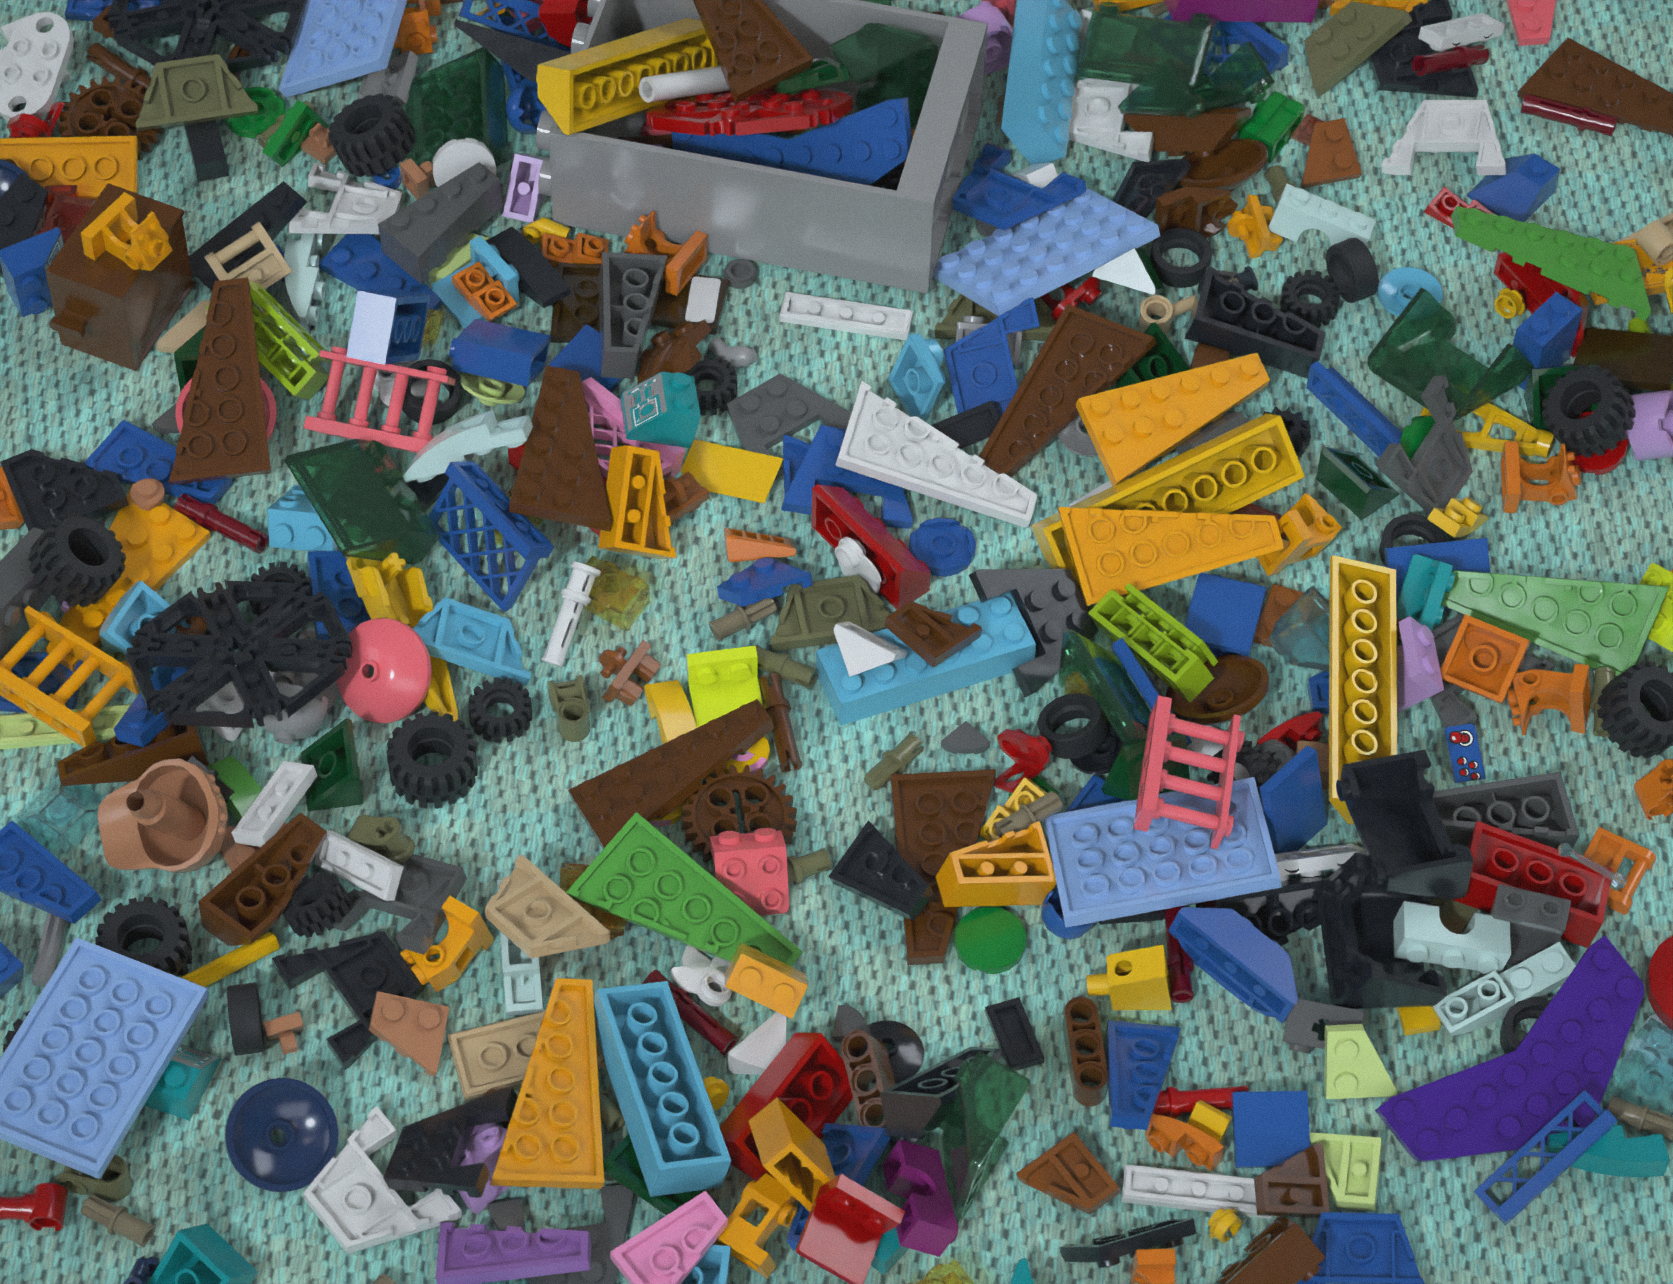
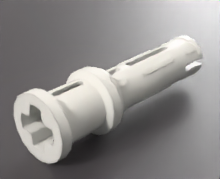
[541,561,601,668]

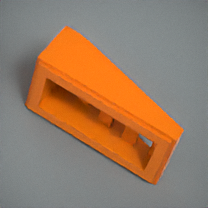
[724,528,796,563]

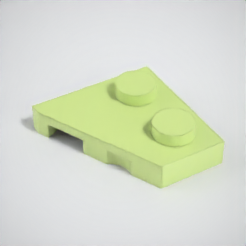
[1324,1024,1397,1099]

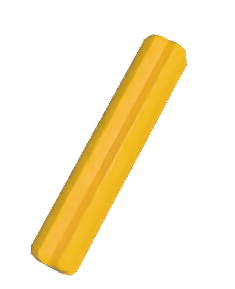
[180,932,280,987]

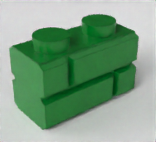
[1237,91,1305,163]

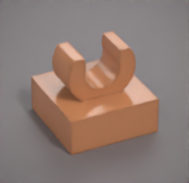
[301,123,337,165]
[400,158,436,200]
[263,1012,303,1055]

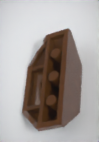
[1124,108,1251,157]

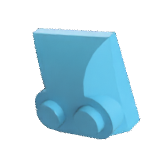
[888,333,946,422]
[99,580,191,675]

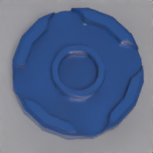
[908,517,976,577]

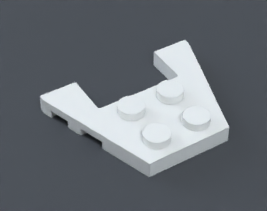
[1069,61,1169,162]
[1381,100,1506,175]
[289,162,403,234]
[303,1106,462,1254]

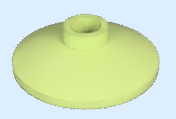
[460,372,525,406]

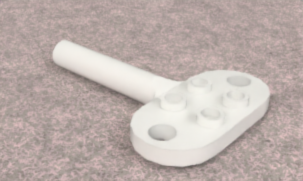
[0,12,74,121]
[639,59,819,103]

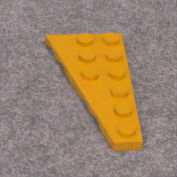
[1076,353,1270,487]
[46,483,211,672]
[1057,507,1284,606]
[489,978,604,1189]

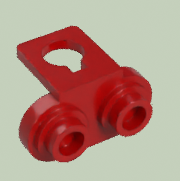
[7,101,64,138]
[1039,276,1103,322]
[994,729,1052,793]

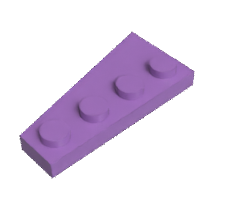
[436,1222,592,1284]

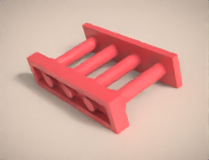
[304,346,456,453]
[1133,695,1245,849]

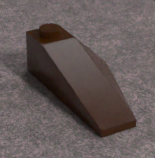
[57,722,209,786]
[198,813,327,946]
[1219,1216,1326,1284]

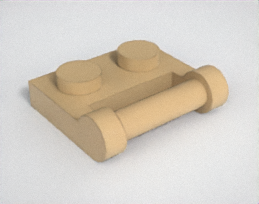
[204,222,292,289]

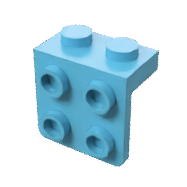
[431,235,520,328]
[268,484,354,551]

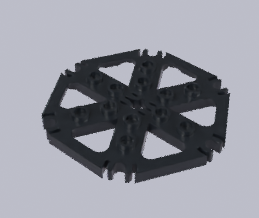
[107,0,307,73]
[125,580,353,728]

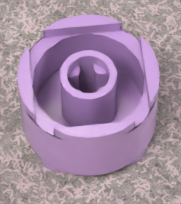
[955,1,1013,75]
[1625,390,1673,461]

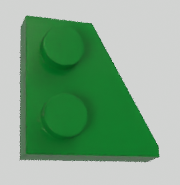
[262,100,329,167]

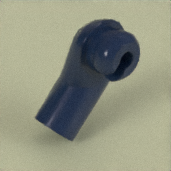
[124,1255,160,1284]

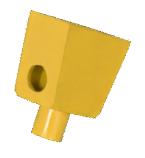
[1086,945,1172,1010]

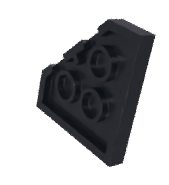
[0,449,129,531]

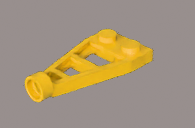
[1420,385,1555,459]

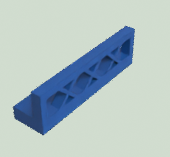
[459,0,571,51]
[1306,361,1402,458]
[1474,1090,1617,1225]

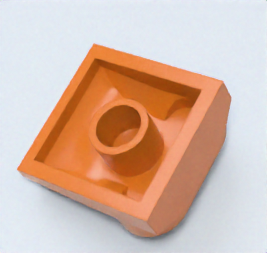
[1440,614,1530,704]

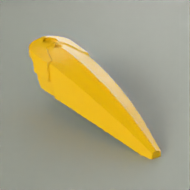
[346,548,458,721]

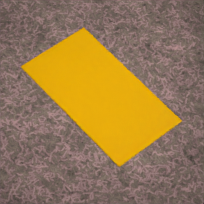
[681,439,784,504]

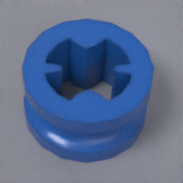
[372,166,401,190]

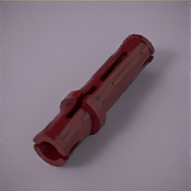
[1412,45,1489,76]
[1521,93,1618,137]
[174,493,269,554]
[1164,905,1194,1003]
[643,969,739,1055]

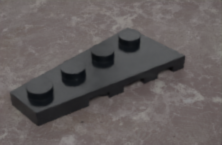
[189,181,307,291]

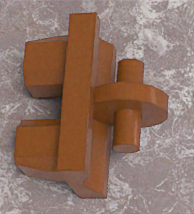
[663,471,710,527]
[599,640,661,706]

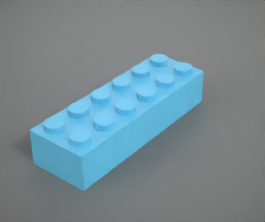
[1001,0,1082,165]
[816,592,1036,726]
[594,981,731,1197]

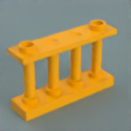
[0,606,140,748]

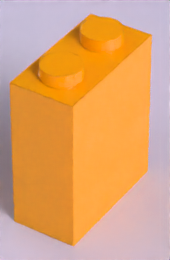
[724,942,808,1019]
[749,1098,836,1212]

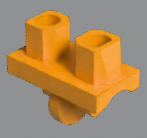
[1226,194,1283,259]

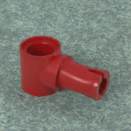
[0,1183,68,1231]

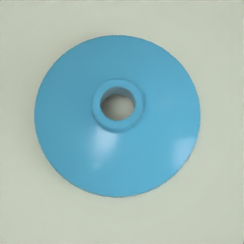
[1378,267,1443,319]

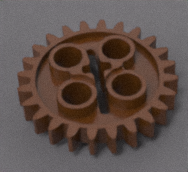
[58,76,162,161]
[681,764,797,863]

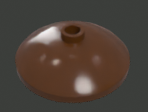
[1178,139,1268,192]
[1166,655,1270,725]

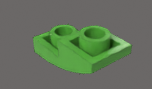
[207,755,262,823]

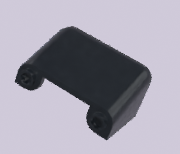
[1336,750,1474,900]
[1318,853,1447,1009]

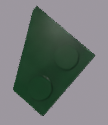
[771,57,850,96]

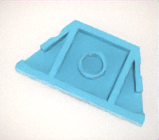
[413,597,531,686]

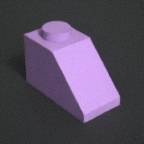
[502,152,545,223]

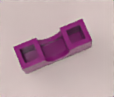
[882,1139,958,1257]

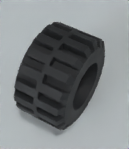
[328,94,416,177]
[1542,365,1636,457]
[28,512,126,607]
[1597,661,1673,758]
[386,712,478,809]
[95,897,193,977]

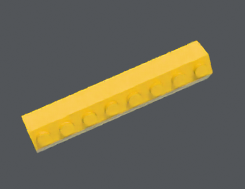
[536,18,718,135]
[1031,414,1305,586]
[1329,555,1397,825]

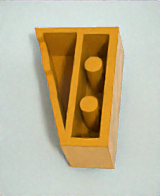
[598,445,676,559]
[935,821,1057,907]

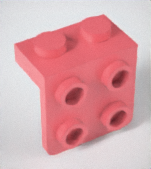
[710,828,789,916]

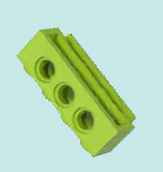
[206,281,331,400]
[1088,583,1218,703]

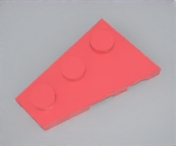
[1506,0,1556,46]

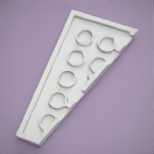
[835,381,1038,528]

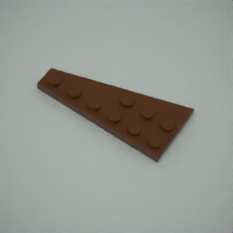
[693,0,813,104]
[1517,37,1673,137]
[169,277,271,485]
[978,304,1156,477]
[509,365,611,531]
[568,699,774,849]
[890,769,996,965]

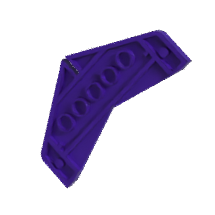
[1375,935,1644,1162]

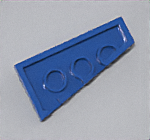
[319,234,442,321]
[83,420,233,504]
[0,821,102,924]
[786,1123,891,1251]

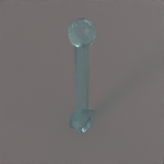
[1558,843,1628,888]

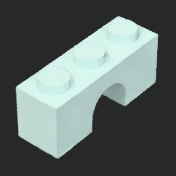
[1268,184,1376,247]
[1394,901,1511,974]

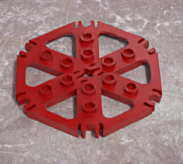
[646,86,853,136]

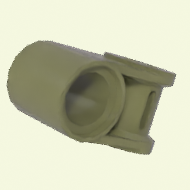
[547,675,590,742]
[347,815,415,864]
[55,1155,133,1201]

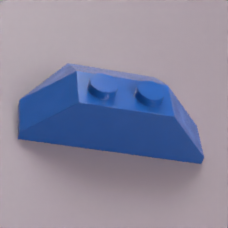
[1168,907,1298,1023]

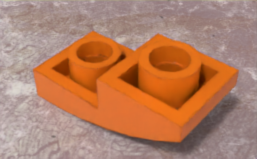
[539,232,609,268]
[451,261,517,322]
[1145,1114,1224,1171]

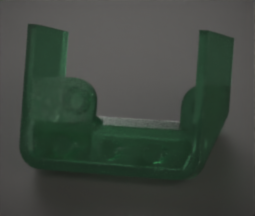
[829,23,938,127]

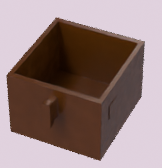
[46,183,196,371]

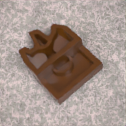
[1154,187,1238,240]
[637,319,711,384]

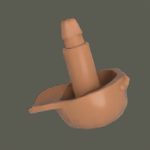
[97,759,228,873]

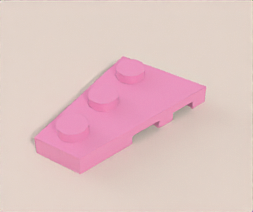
[610,1191,728,1284]

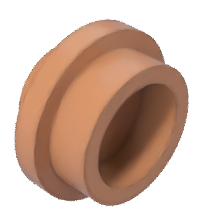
[130,478,165,511]

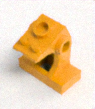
[81,192,173,271]
[1257,493,1342,576]
[400,895,495,993]
[713,1173,797,1279]

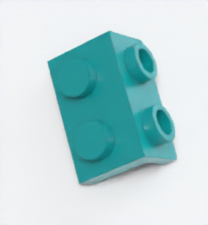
[1396,554,1455,631]

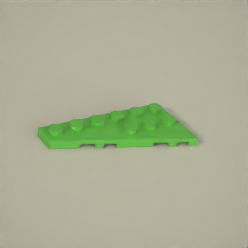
[1451,206,1651,321]
[1441,570,1669,678]
[566,812,803,966]

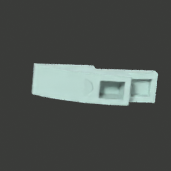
[284,233,326,333]
[403,410,533,482]
[497,880,543,1016]
[1432,942,1575,1036]

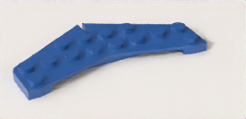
[671,98,912,186]

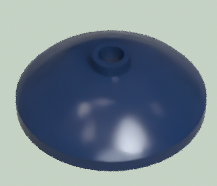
[224,1078,338,1192]

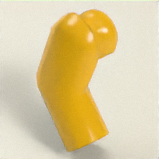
[522,217,570,245]

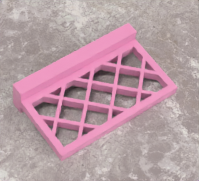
[532,377,685,479]

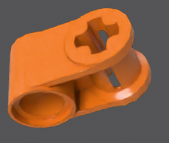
[1633,759,1673,820]

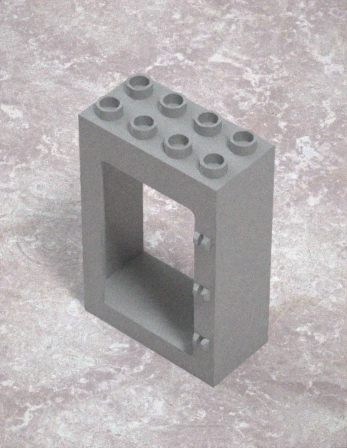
[536,0,988,293]

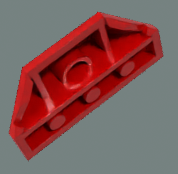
[1494,252,1589,358]

